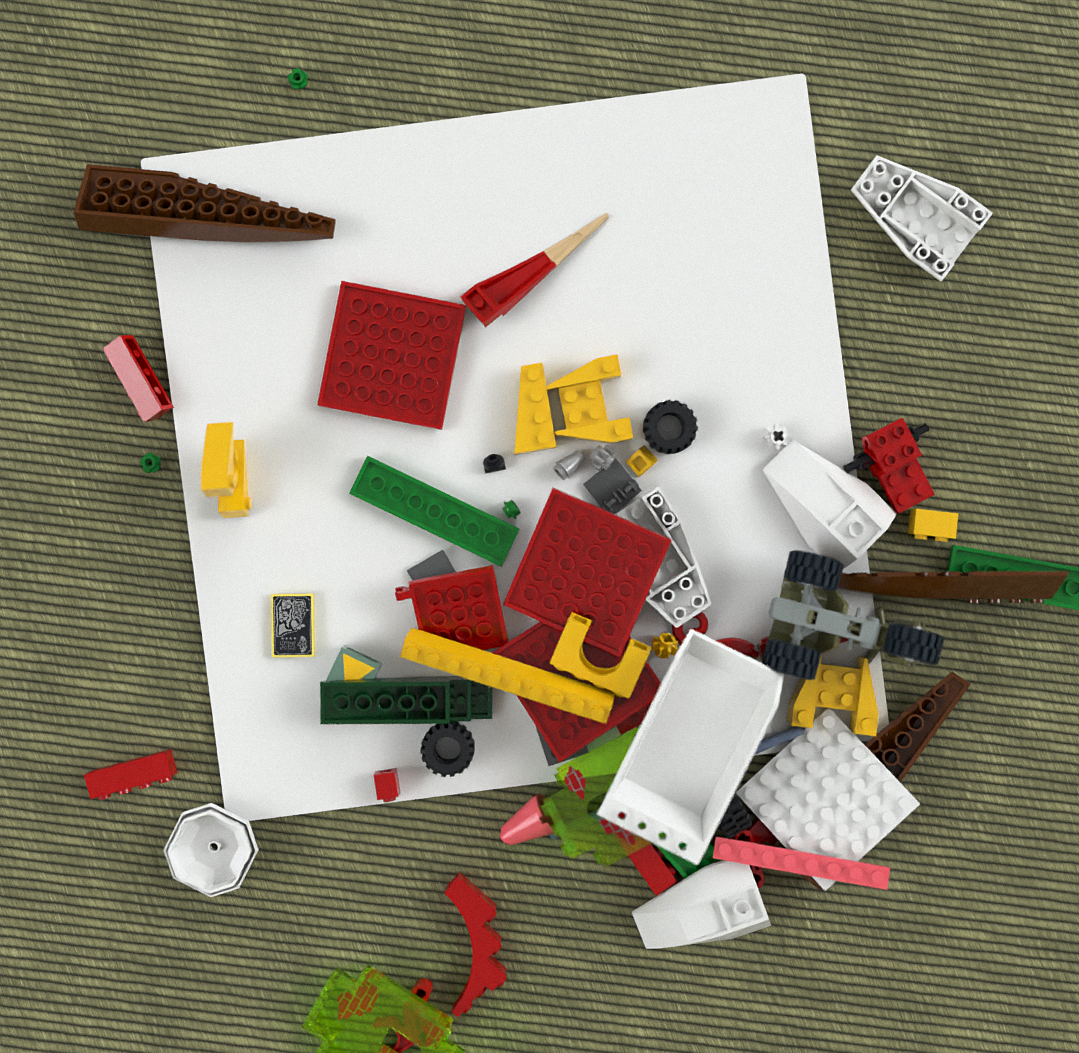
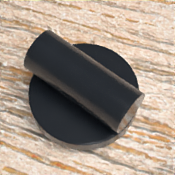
[483,454,506,474]

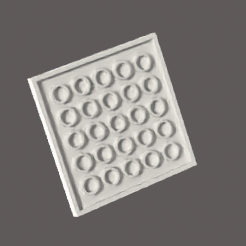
[736,708,920,891]

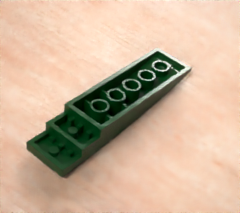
[320,676,492,724]

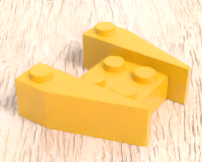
[546,354,633,444]
[201,422,252,518]
[787,655,879,736]

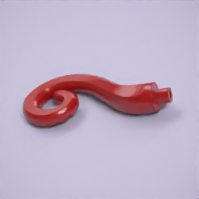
[672,612,760,660]

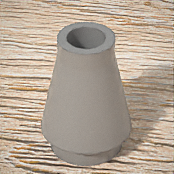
[553,450,585,480]

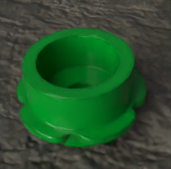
[288,68,308,90]
[140,453,161,473]
[502,499,521,519]

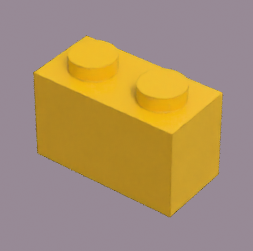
[908,509,959,542]

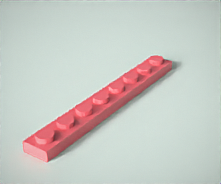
[713,836,890,890]

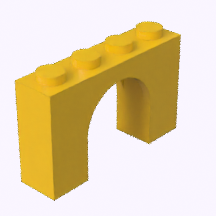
[550,612,651,699]

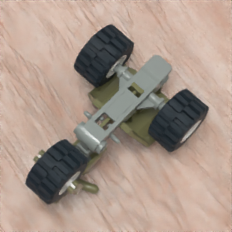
[761,550,944,680]

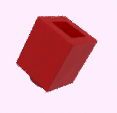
[374,768,401,802]

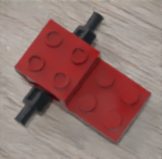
[843,417,935,514]

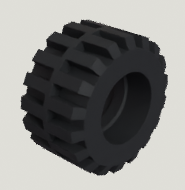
[643,400,698,454]
[420,721,475,777]
[719,792,752,839]

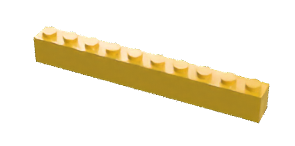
[400,627,615,724]

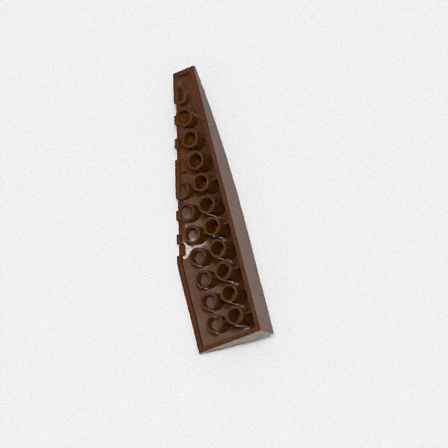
[73,164,336,242]
[838,571,1068,603]
[773,671,970,891]

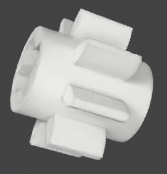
[763,423,791,450]

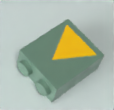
[326,645,383,681]

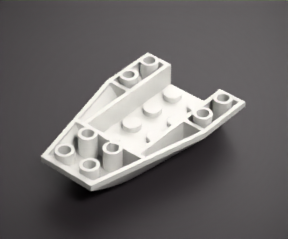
[851,156,993,281]
[762,440,897,569]
[615,486,712,628]
[632,860,771,949]

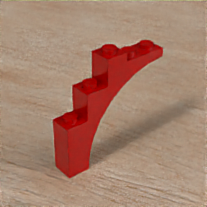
[444,872,507,1017]

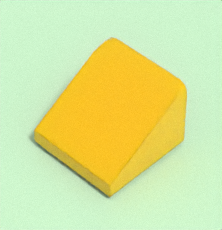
[625,445,658,477]

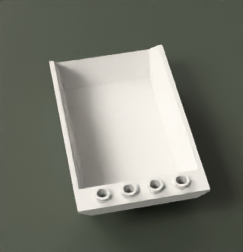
[597,629,784,865]

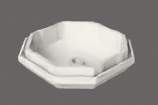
[164,803,259,897]

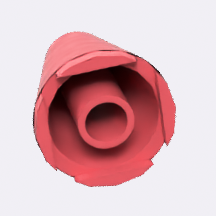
[500,793,560,846]

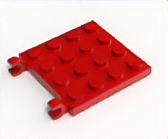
[395,565,508,650]

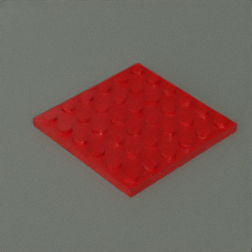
[317,281,467,430]
[503,487,672,657]
[492,622,662,763]

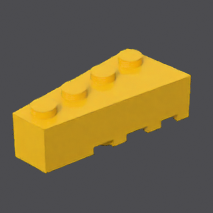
[514,363,556,455]

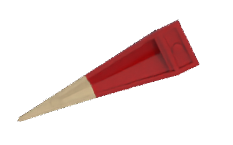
[460,213,609,328]

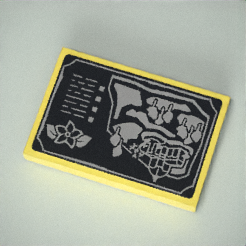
[271,593,315,657]

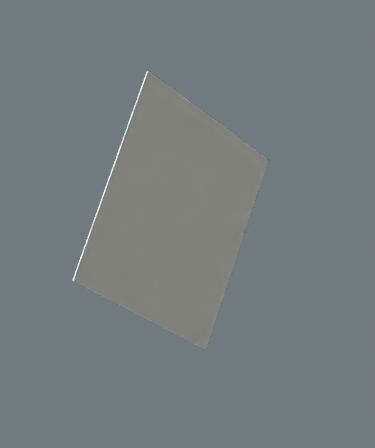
[141,74,889,821]

